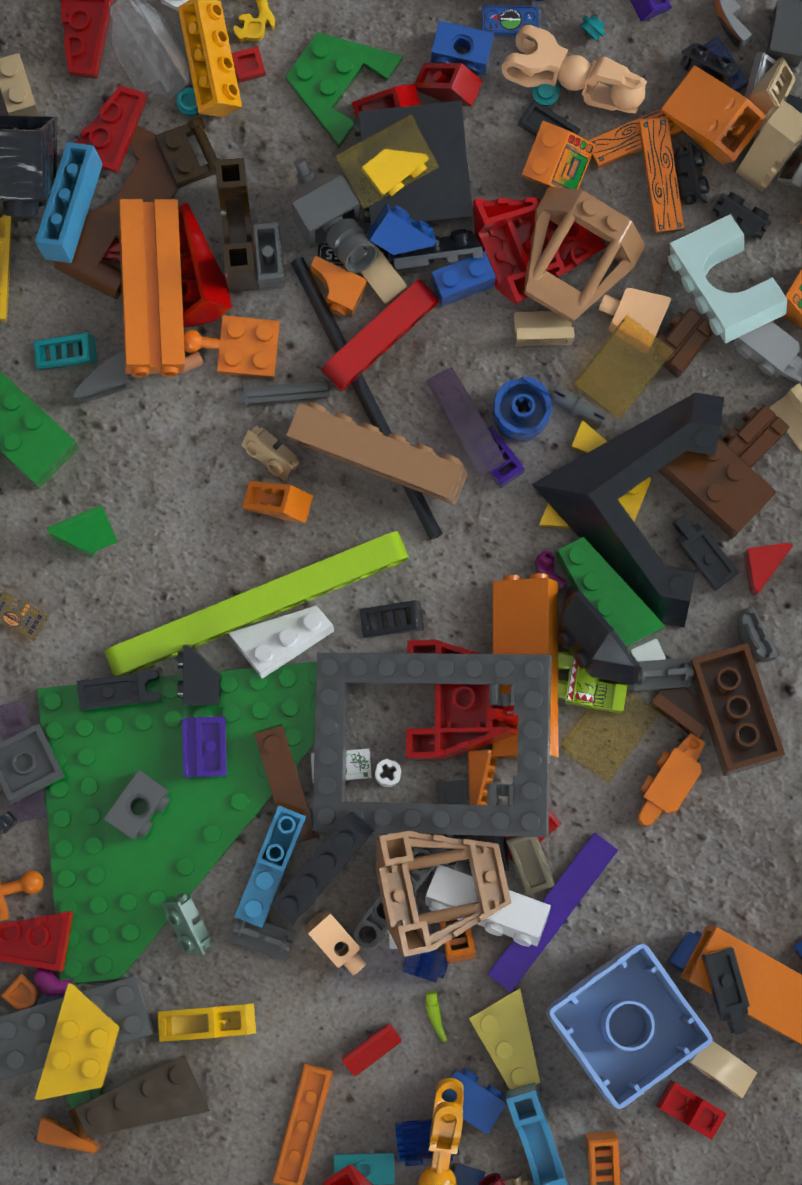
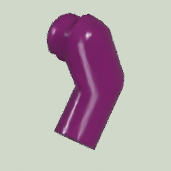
[535,550,567,593]

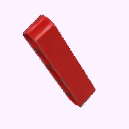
[321,279,440,391]

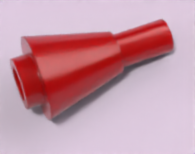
[486,706,518,728]

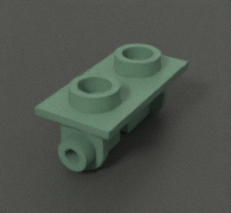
[161,892,211,955]

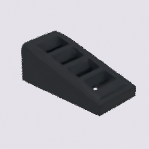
[359,600,424,638]

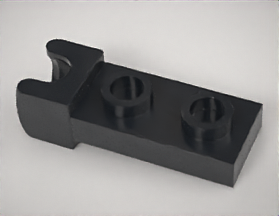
[77,671,162,711]

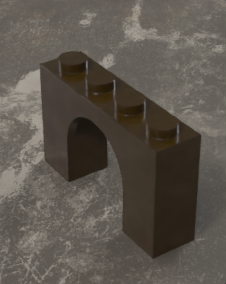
[215,158,257,292]

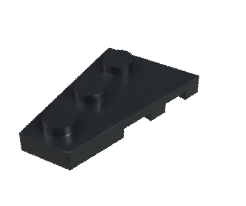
[389,229,484,270]

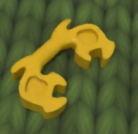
[233,0,275,43]

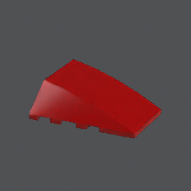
[473,197,606,305]

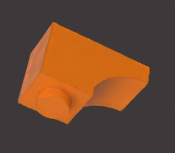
[310,256,367,318]
[242,481,313,523]

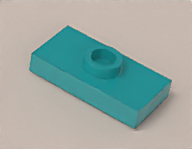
[334,1152,395,1185]

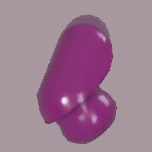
[33,968,74,996]

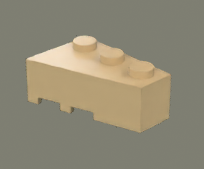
[736,100,802,192]

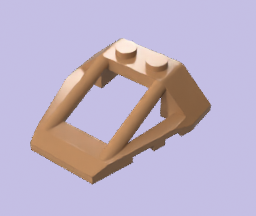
[523,187,645,323]
[376,831,511,957]

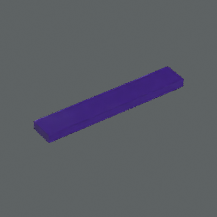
[487,832,618,993]

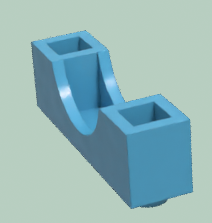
[506,1082,569,1185]

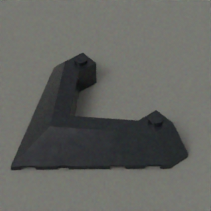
[531,392,724,628]

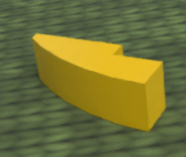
[157,1003,256,1042]

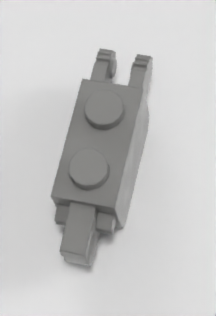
[733,321,802,384]

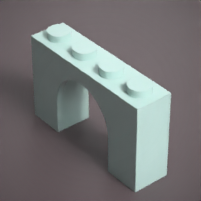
[668,214,787,344]

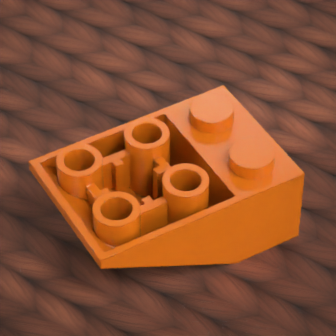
[660,65,766,165]

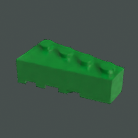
[555,537,665,648]

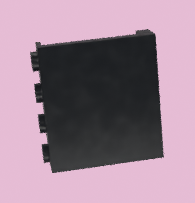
[353,101,473,227]

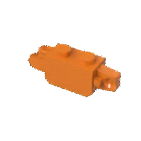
[636,733,705,827]

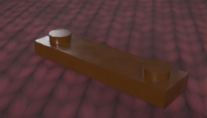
[254,724,317,844]

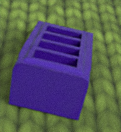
[468,425,525,489]

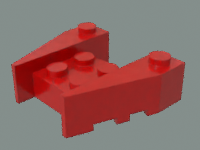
[406,639,517,761]

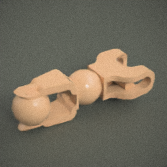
[502,25,647,114]

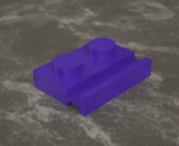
[182,716,227,778]

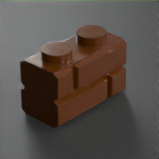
[652,308,714,378]
[723,405,789,468]

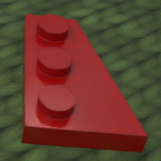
[75,85,148,174]

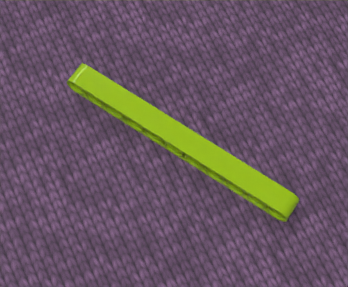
[104,531,409,676]

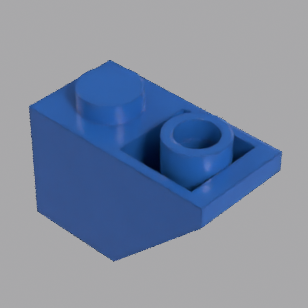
[368,204,437,255]

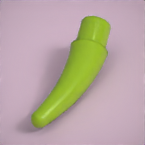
[425,990,447,1043]

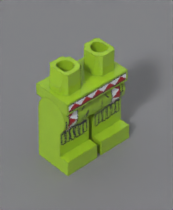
[558,652,627,714]

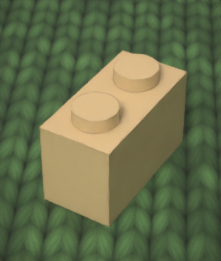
[0,53,40,116]

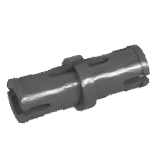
[551,384,608,428]

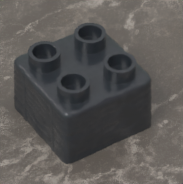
[0,115,58,217]

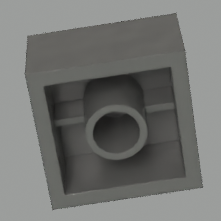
[292,158,360,248]

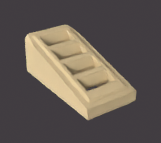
[750,57,796,115]

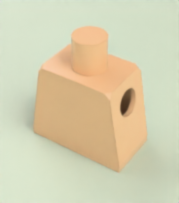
[598,288,672,354]
[303,907,366,975]

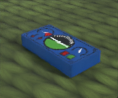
[482,5,539,36]

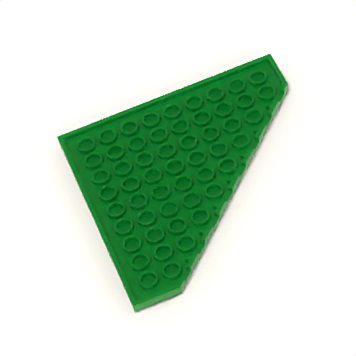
[37,662,317,983]

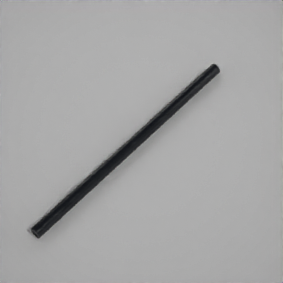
[291,257,443,540]

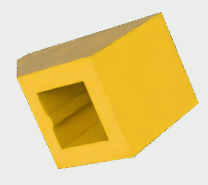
[361,149,429,197]

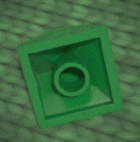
[46,505,118,558]

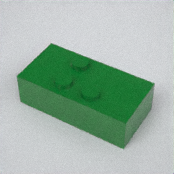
[0,371,79,489]

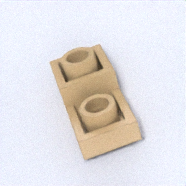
[361,243,409,306]
[688,1041,757,1098]

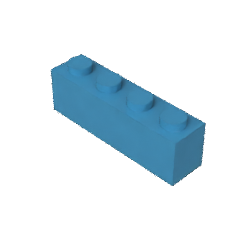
[35,142,103,263]

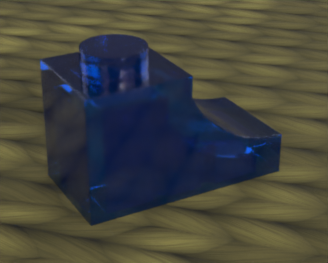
[402,950,449,983]

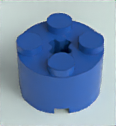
[492,377,552,442]

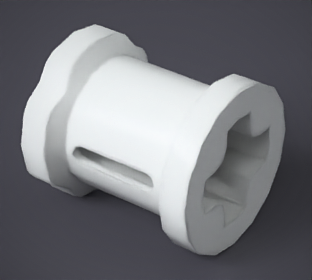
[375,759,401,788]

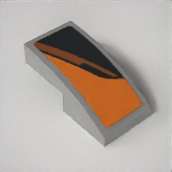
[713,0,752,52]

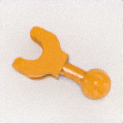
[418,1078,464,1185]

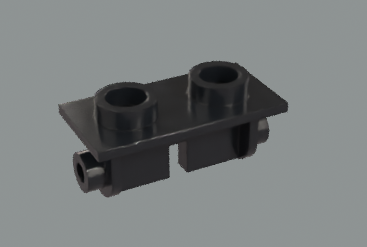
[680,43,742,88]
[674,142,710,205]
[713,191,772,240]

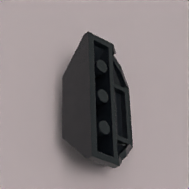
[557,586,639,685]

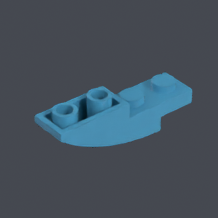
[234,805,307,928]

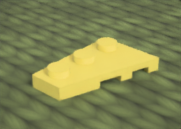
[468,988,540,1090]

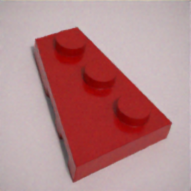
[60,0,114,79]
[0,911,74,971]

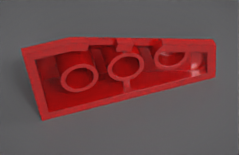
[178,203,232,328]

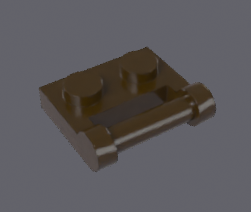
[155,117,221,188]

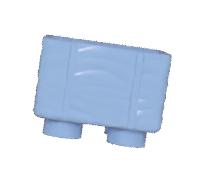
[546,943,712,1109]

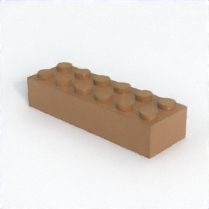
[286,401,468,506]

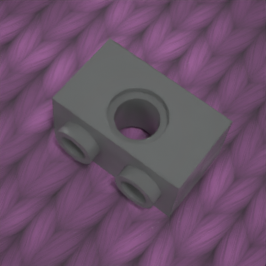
[104,770,171,841]

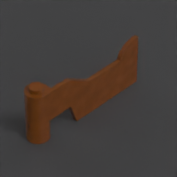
[52,125,197,300]

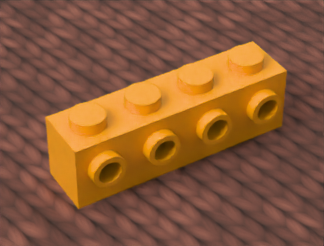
[178,0,242,118]

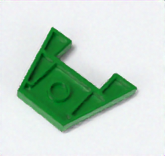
[285,32,403,148]

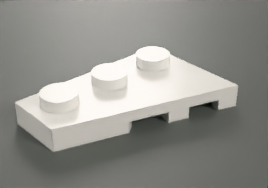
[229,605,334,679]

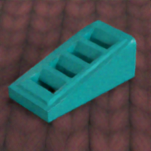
[33,332,97,370]

